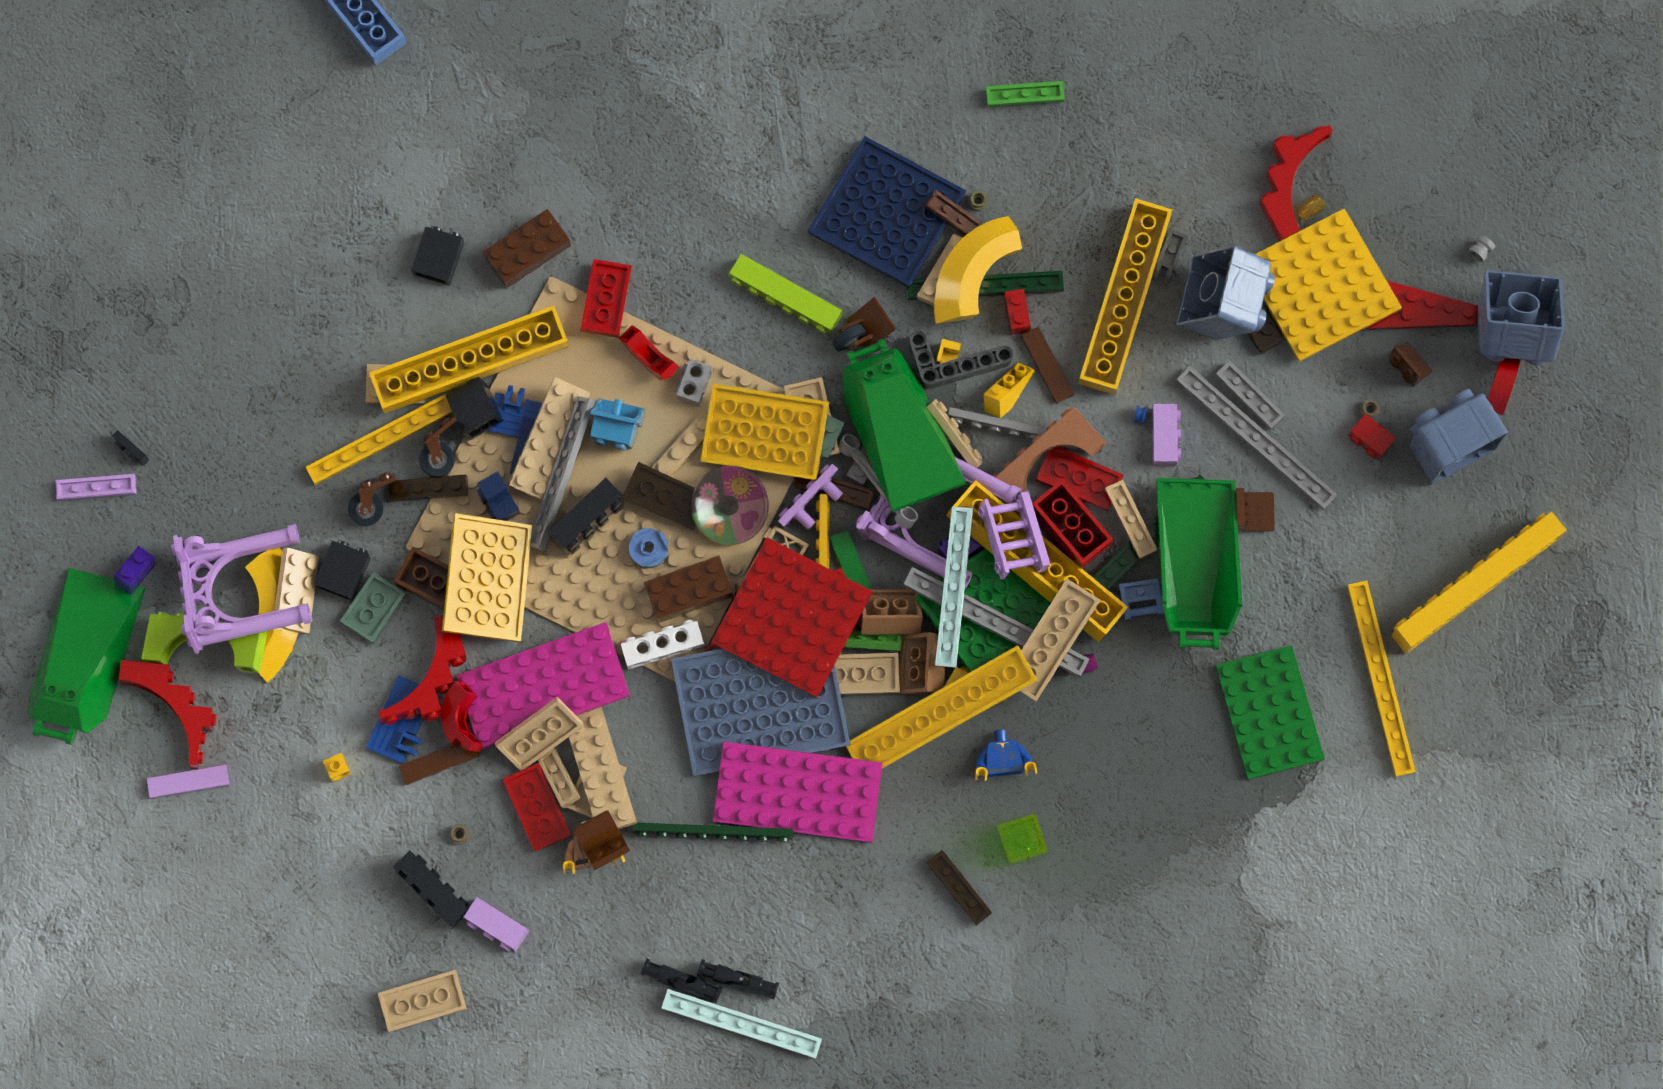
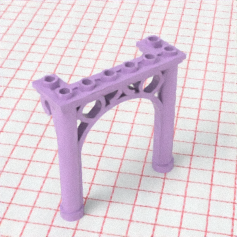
[856,457,1022,588]
[171,524,312,654]

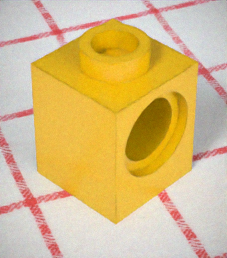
[323,753,351,783]

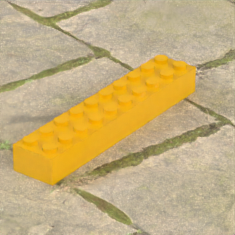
[1078,198,1173,395]
[369,305,569,414]
[946,480,1128,643]
[1391,512,1567,654]

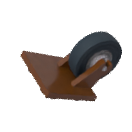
[832,297,896,352]
[419,417,457,477]
[348,471,397,526]

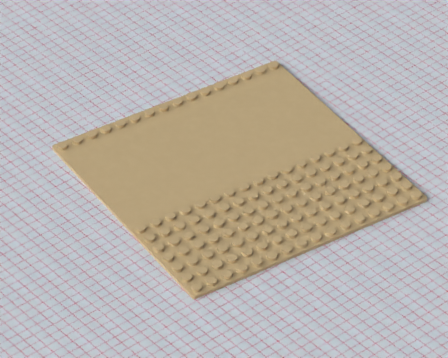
[406,277,795,682]

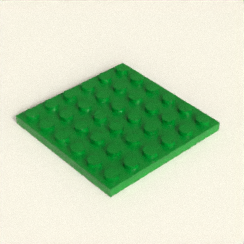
[915,549,1051,672]

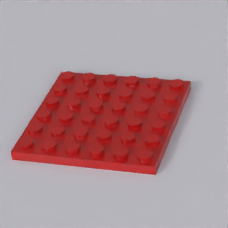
[711,537,873,698]

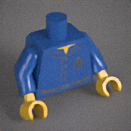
[975,730,1037,781]

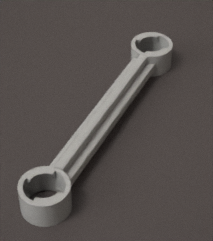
[838,434,918,529]

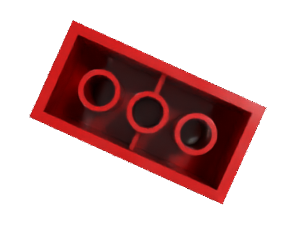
[1032,479,1113,569]

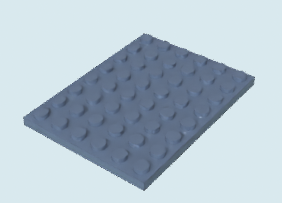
[671,649,851,777]

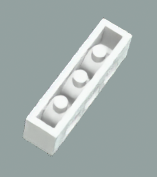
[621,620,704,670]

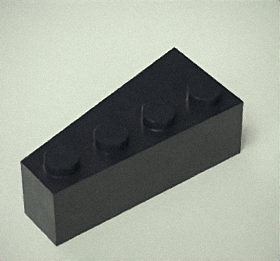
[393,850,469,929]

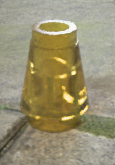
[1297,194,1327,221]

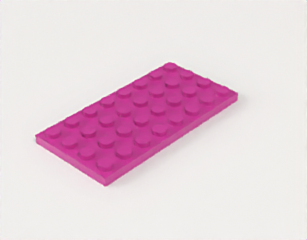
[457,622,631,750]
[713,741,883,842]

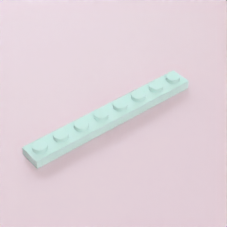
[935,506,973,668]
[662,989,822,1059]

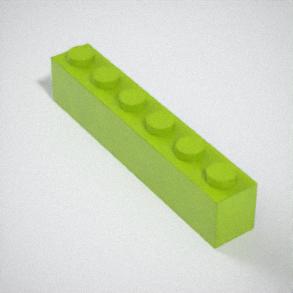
[729,254,842,335]

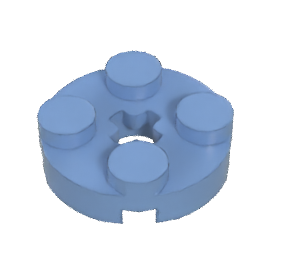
[629,528,668,568]

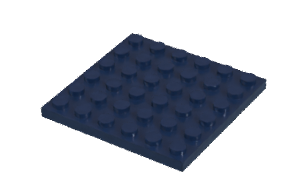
[808,136,966,288]

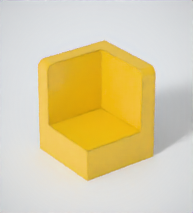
[936,339,961,365]

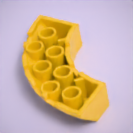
[934,216,1022,324]
[245,548,299,683]

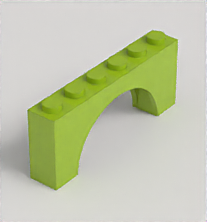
[141,612,268,673]

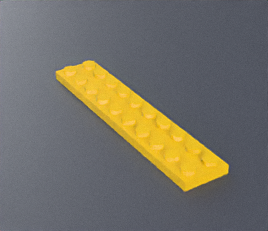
[846,645,1038,769]

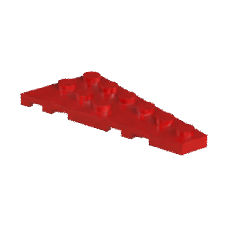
[1365,280,1478,330]

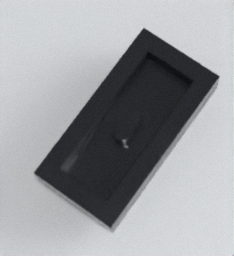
[112,430,149,465]

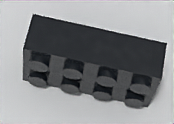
[548,478,624,556]

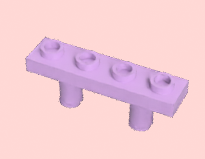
[778,464,843,530]

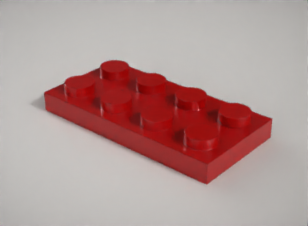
[580,259,632,338]
[1036,447,1124,512]
[502,763,571,852]

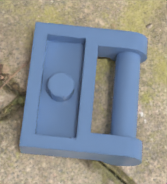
[1119,578,1164,620]

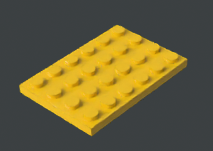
[701,384,829,480]
[442,513,532,642]

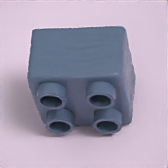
[1177,245,1275,340]
[1478,270,1565,365]
[1409,389,1508,485]

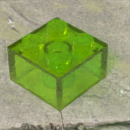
[996,813,1048,866]

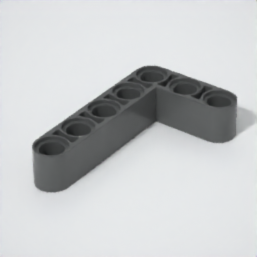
[909,331,1013,389]

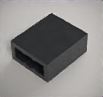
[411,226,464,286]
[446,377,504,440]
[314,540,371,602]

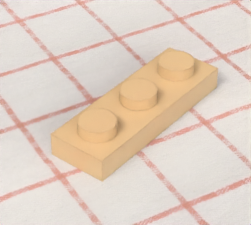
[538,748,581,808]

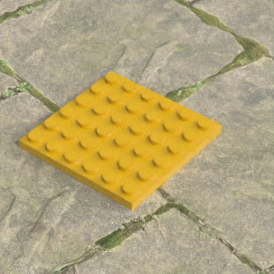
[1256,208,1402,362]

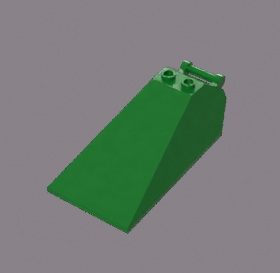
[842,339,966,512]
[1156,478,1242,650]
[28,568,146,745]

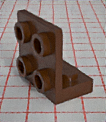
[1389,341,1433,387]
[1235,488,1275,532]
[573,810,630,870]

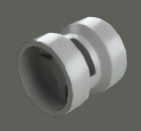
[1468,235,1495,263]

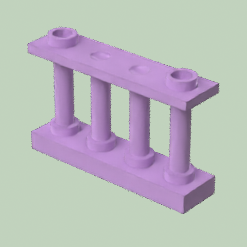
[978,491,1050,580]

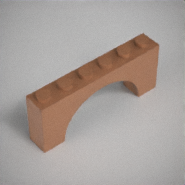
[992,407,1108,517]

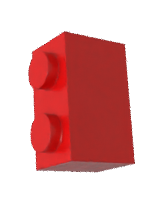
[1004,289,1031,335]
[1348,414,1396,460]

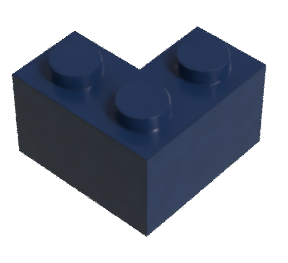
[476,471,520,521]

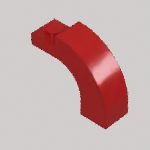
[618,325,679,380]
[1486,358,1521,415]
[441,681,483,752]

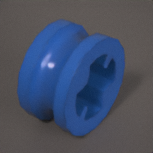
[1134,405,1147,424]

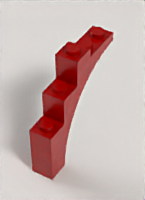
[1259,125,1333,242]
[378,615,466,725]
[119,660,217,770]

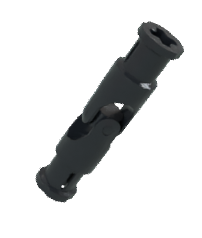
[641,958,722,1003]
[697,959,779,1000]

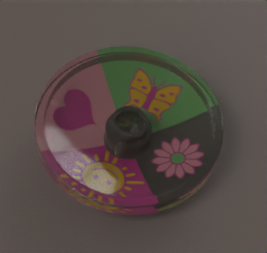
[690,466,769,545]

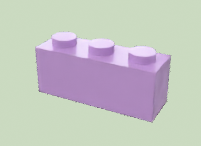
[1152,404,1181,466]
[464,897,529,952]

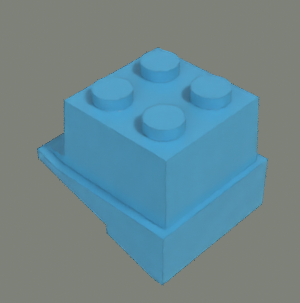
[590,398,645,451]

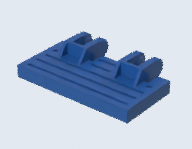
[487,385,542,440]
[366,675,422,764]

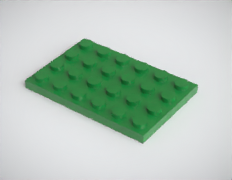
[1215,645,1325,780]

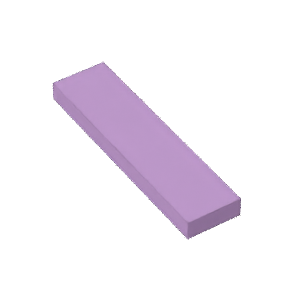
[56,474,136,501]
[147,765,230,799]

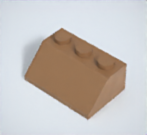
[860,589,922,635]
[898,632,945,697]

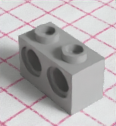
[674,359,712,407]

